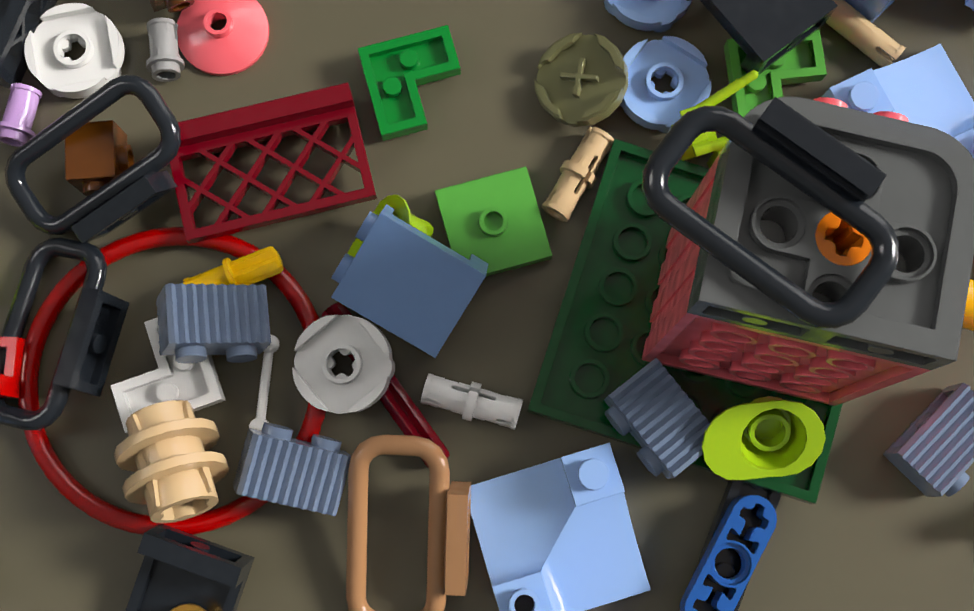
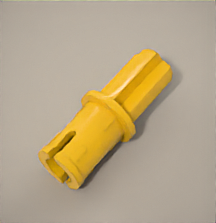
[183,246,283,285]

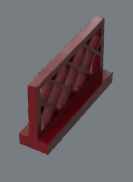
[170,82,377,244]

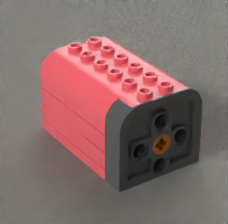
[642,97,974,406]

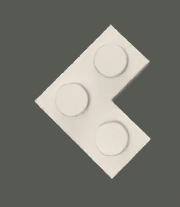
[110,317,226,433]

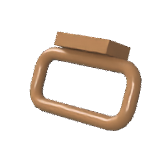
[346,435,471,611]

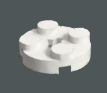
[24,3,125,99]
[292,315,395,414]

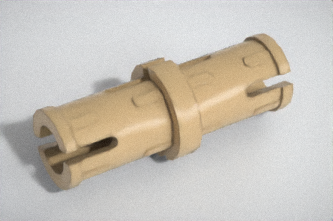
[541,127,614,222]

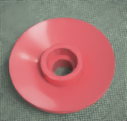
[177,0,269,76]

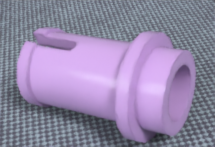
[0,83,43,147]

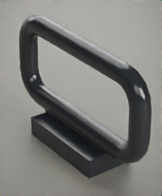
[5,75,181,244]
[642,97,899,329]
[0,238,130,430]

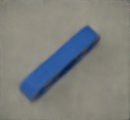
[680,495,777,611]

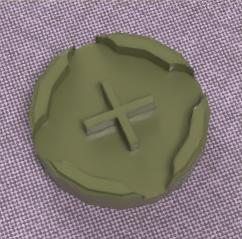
[535,32,628,127]

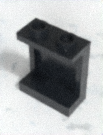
[686,0,838,74]
[126,524,255,611]

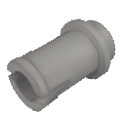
[146,17,185,82]

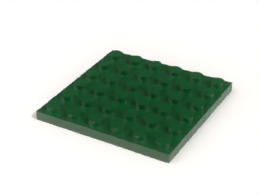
[527,139,843,504]

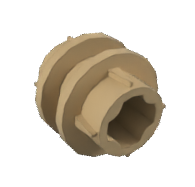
[114,400,229,524]

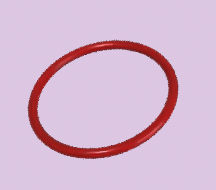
[18,227,326,535]

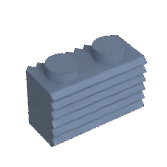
[156,283,271,364]
[604,358,710,479]
[883,382,974,497]
[233,422,351,516]

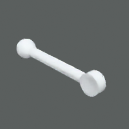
[249,334,279,431]

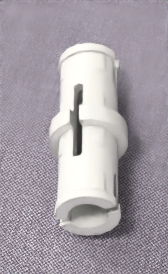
[420,373,523,430]

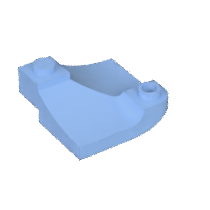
[822,44,974,158]
[471,442,651,611]

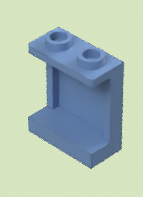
[331,204,488,358]

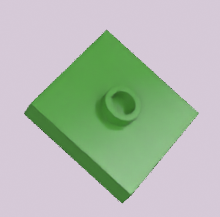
[435,166,552,277]

